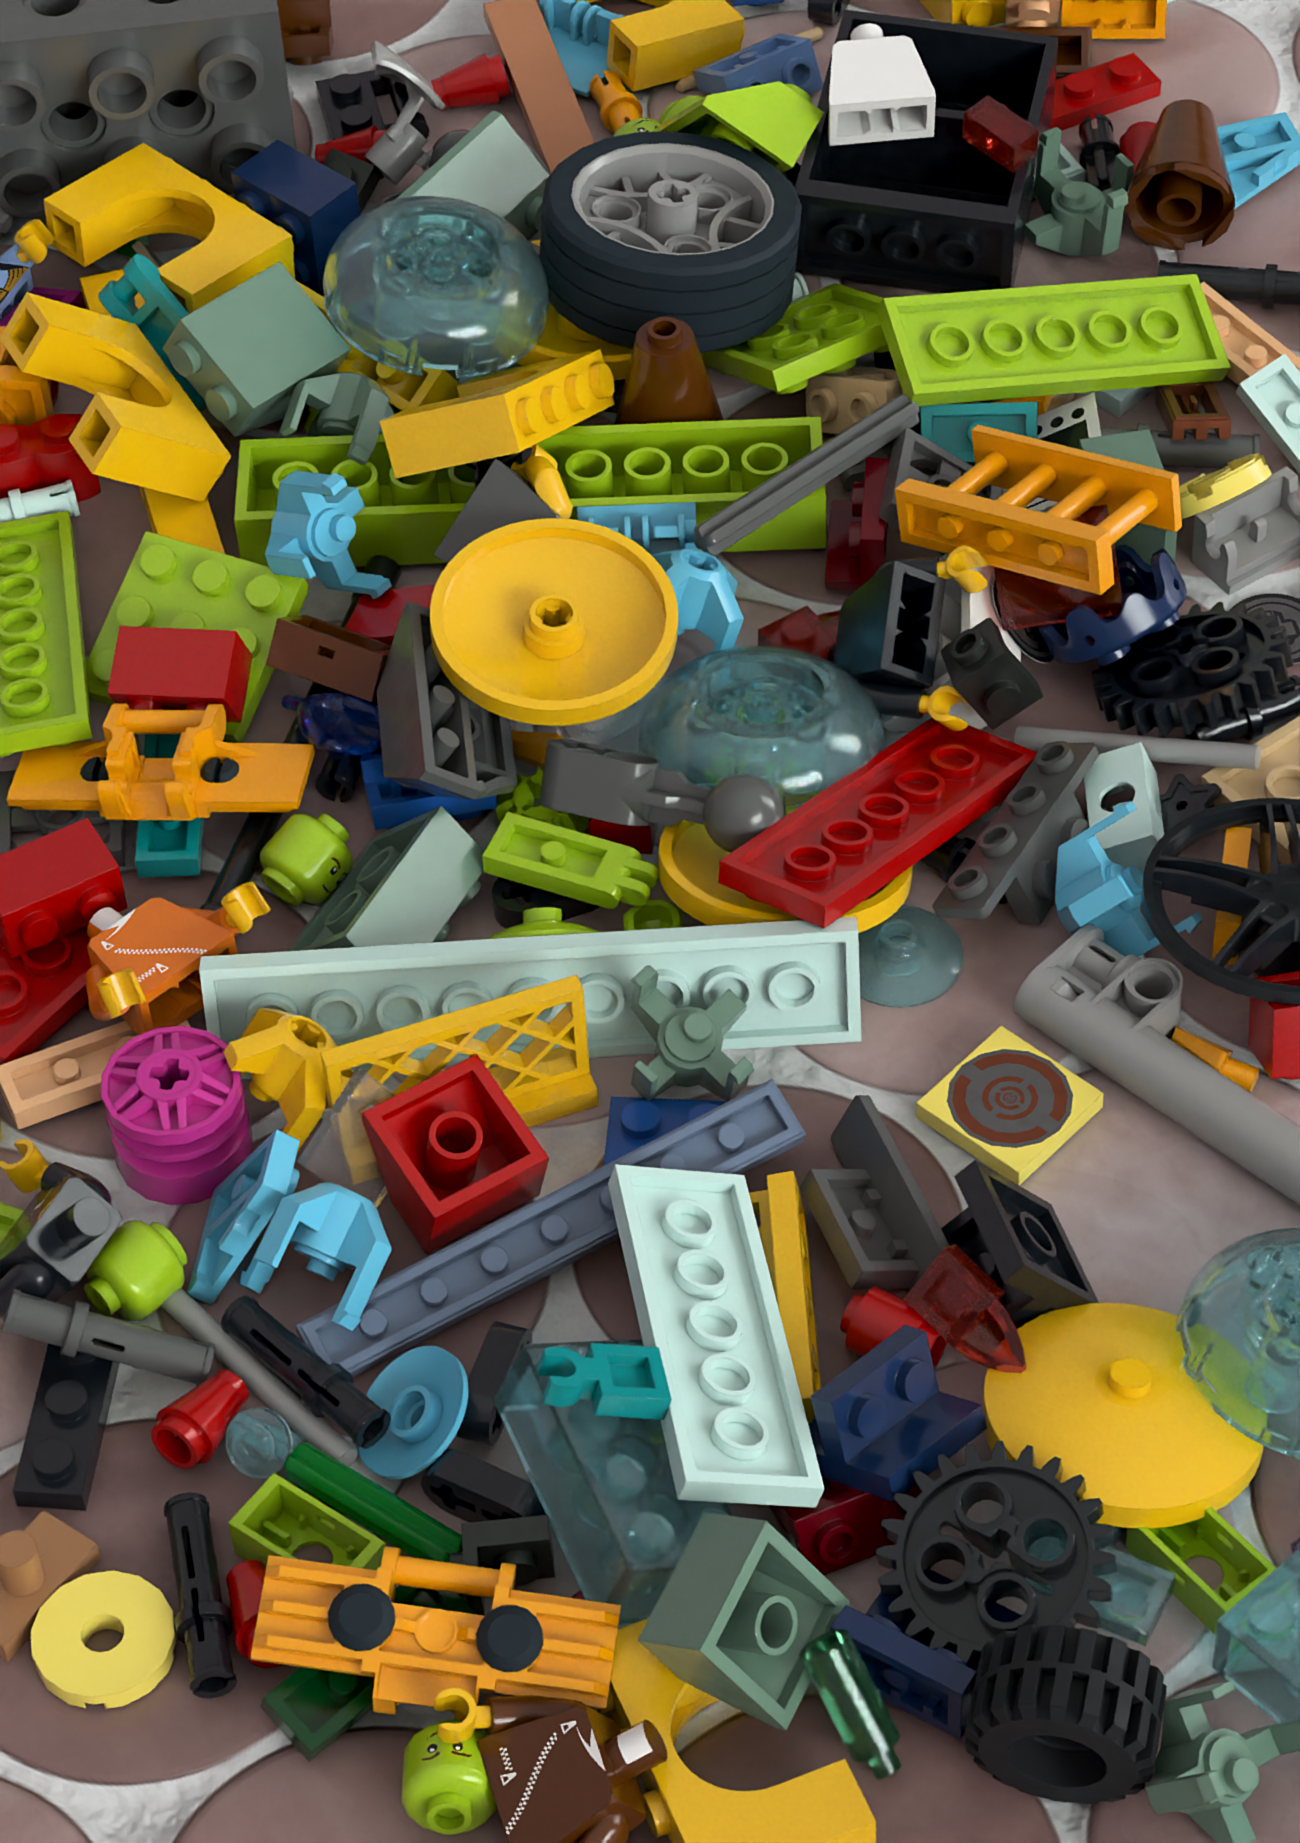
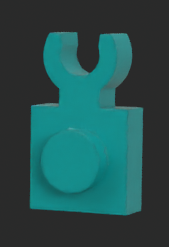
[537,1343,672,1420]

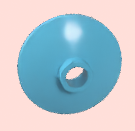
[357,1346,469,1479]

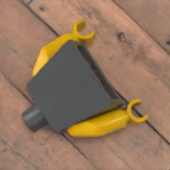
[434,444,573,564]

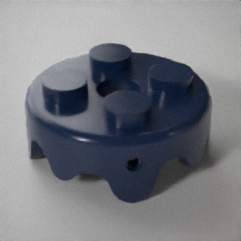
[1031,545,1187,665]

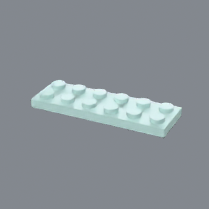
[608,1164,825,1508]

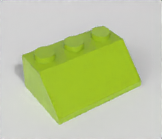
[653,81,824,173]

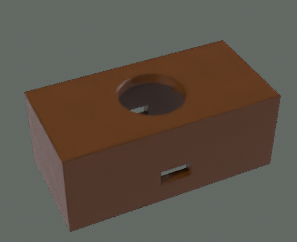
[266,615,391,702]

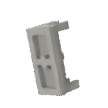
[1191,466,1300,595]

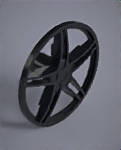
[1141,798,1300,1005]

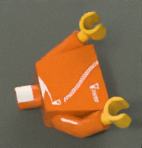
[85,882,271,1035]

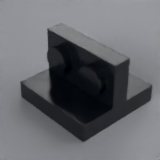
[941,1160,1099,1347]

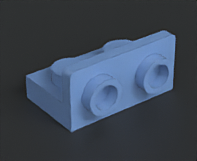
[693,34,823,95]

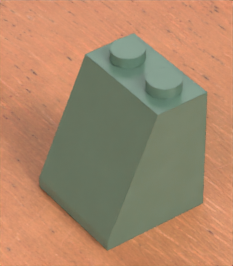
[162,262,351,437]

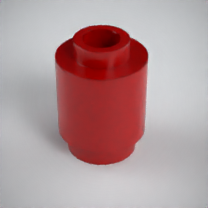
[840,1287,949,1370]

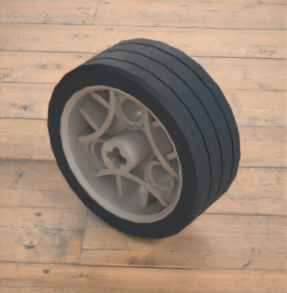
[538,131,802,353]

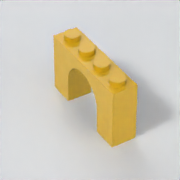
[576,0,745,92]
[43,143,295,314]
[0,292,231,502]
[380,349,615,479]
[597,1618,876,1843]

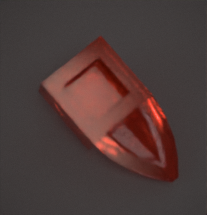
[758,606,840,682]
[904,1245,1027,1373]

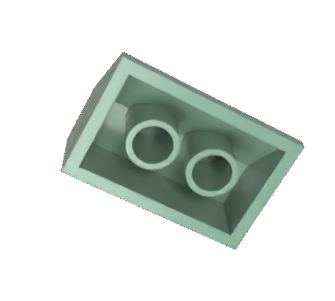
[395,110,549,280]
[287,806,485,951]

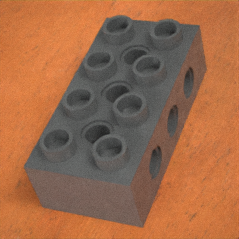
[0,0,297,219]

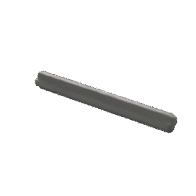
[693,395,920,556]

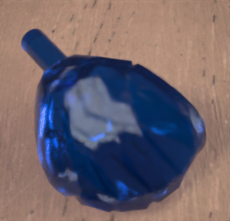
[281,693,381,756]

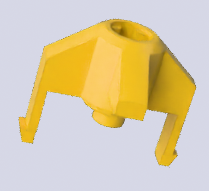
[223,1008,354,1153]

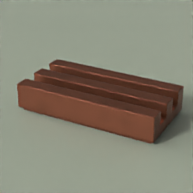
[1156,382,1231,441]

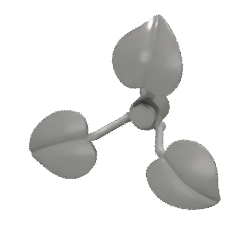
[364,40,551,185]

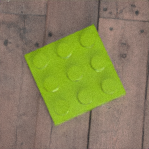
[701,283,889,394]
[86,531,310,743]

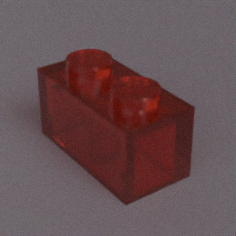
[963,95,1039,173]

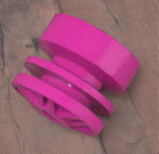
[101,1026,253,1205]

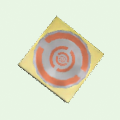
[916,1026,1104,1186]

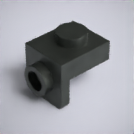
[941,618,1044,730]

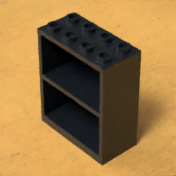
[795,9,1058,293]

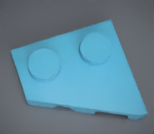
[1217,112,1300,209]
[187,1129,300,1305]

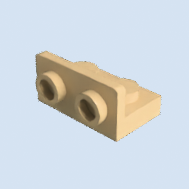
[806,366,904,434]

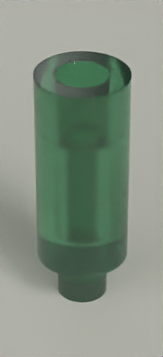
[799,1629,901,1779]

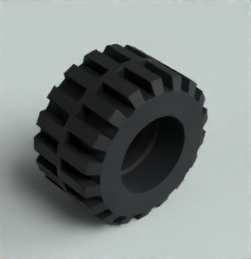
[964,1624,1167,1804]

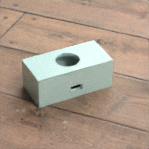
[1084,742,1164,873]

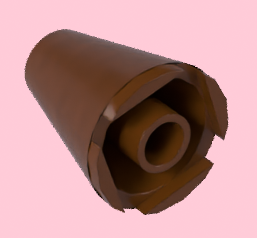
[1124,99,1235,250]
[614,316,724,425]

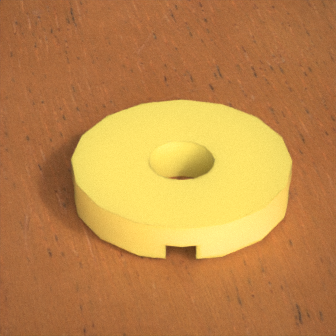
[1179,453,1272,519]
[31,1570,177,1709]

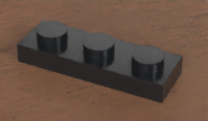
[13,1344,120,1511]

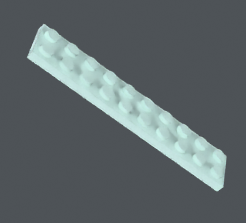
[199,917,862,1079]

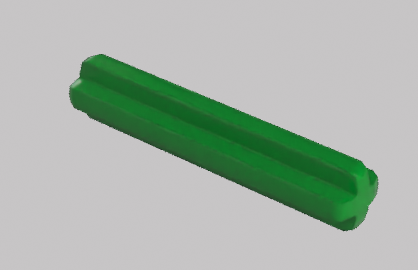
[284,1443,463,1563]

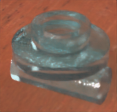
[225,1407,307,1479]

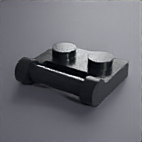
[315,70,429,140]

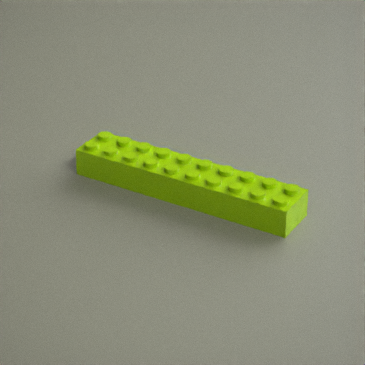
[234,417,827,567]

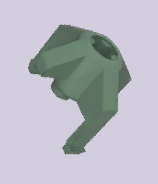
[1023,127,1134,256]
[279,372,394,465]
[630,965,754,1101]
[1145,1680,1300,1843]

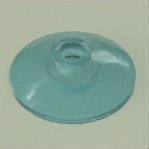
[858,905,963,1008]

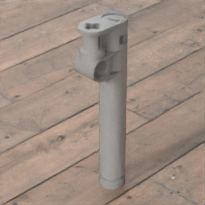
[1013,923,1300,1205]

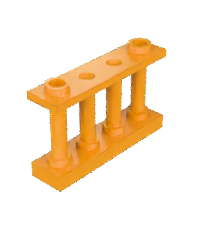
[895,425,1182,595]

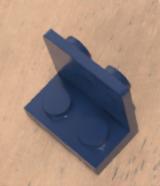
[831,1569,1022,1740]

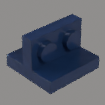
[808,1325,987,1502]

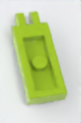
[482,812,659,909]

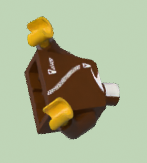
[434,1688,667,1843]

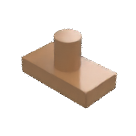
[0,1510,101,1662]

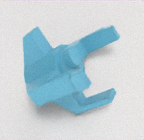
[265,471,392,599]
[651,549,744,689]
[1055,801,1204,957]
[239,1182,392,1331]

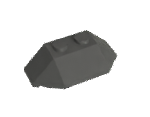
[376,601,517,800]

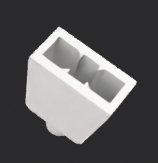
[828,23,936,146]

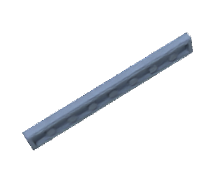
[296,1079,806,1378]

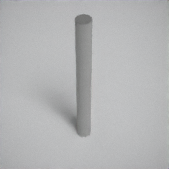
[1014,726,1261,770]
[161,1288,358,1467]

